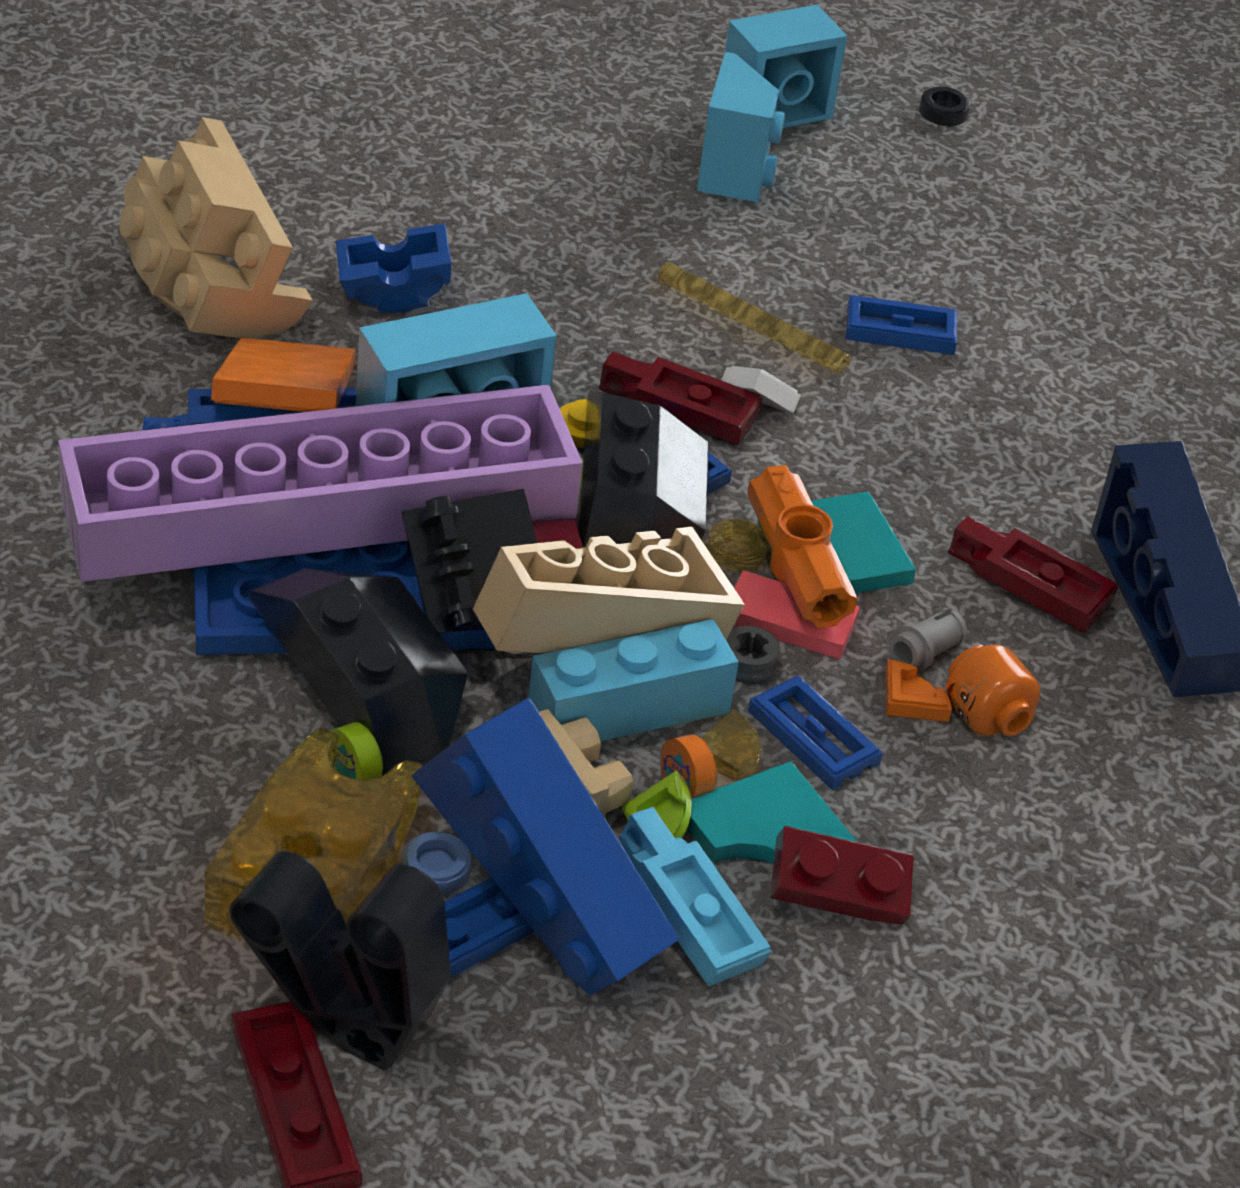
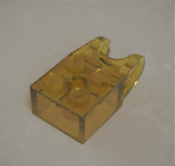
[205,728,423,938]

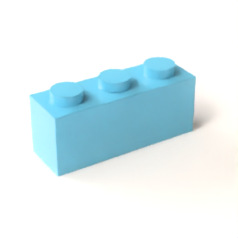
[528,619,739,741]

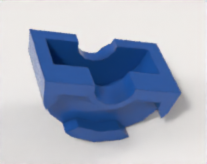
[336,223,452,313]

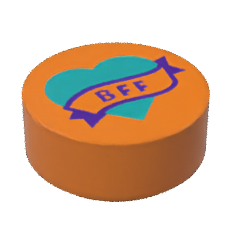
[660,734,717,798]

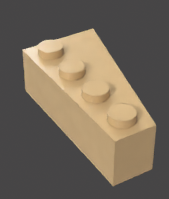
[473,527,745,654]

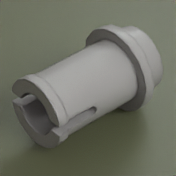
[889,608,967,672]

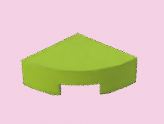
[621,770,692,839]

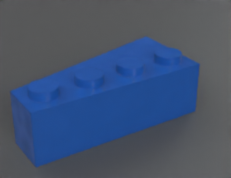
[411,697,680,995]

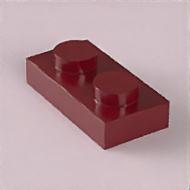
[770,826,914,925]

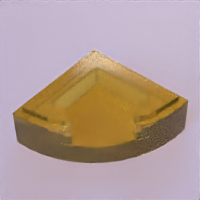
[701,709,761,782]

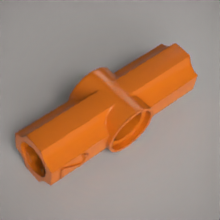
[747,465,857,629]

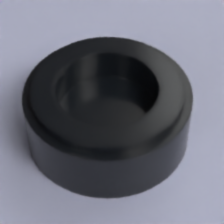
[919,87,970,126]

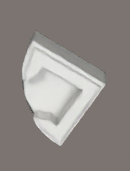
[721,366,801,413]

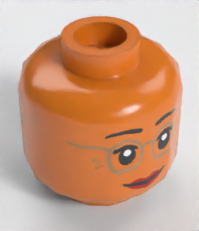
[945,644,1040,736]

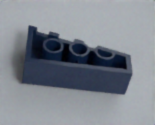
[1091,441,1240,697]

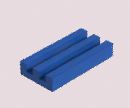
[845,295,957,355]
[748,675,883,790]

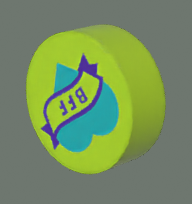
[326,722,383,793]

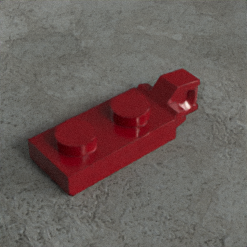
[599,351,763,445]
[948,516,1118,633]

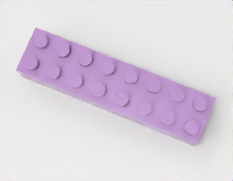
[58,385,583,582]

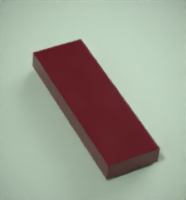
[231,1001,363,1188]

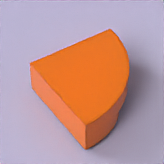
[885,659,952,722]

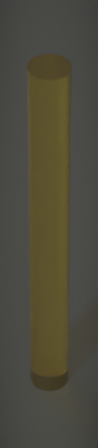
[658,262,851,374]

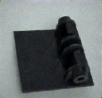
[401,489,537,634]

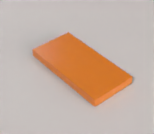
[211,337,356,412]

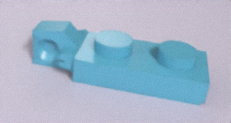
[618,807,771,987]

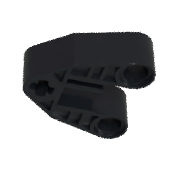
[229,851,451,1070]

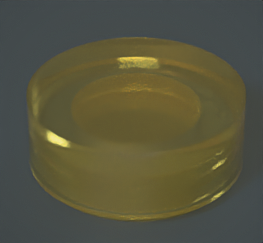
[707,519,769,571]

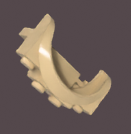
[120,117,312,338]

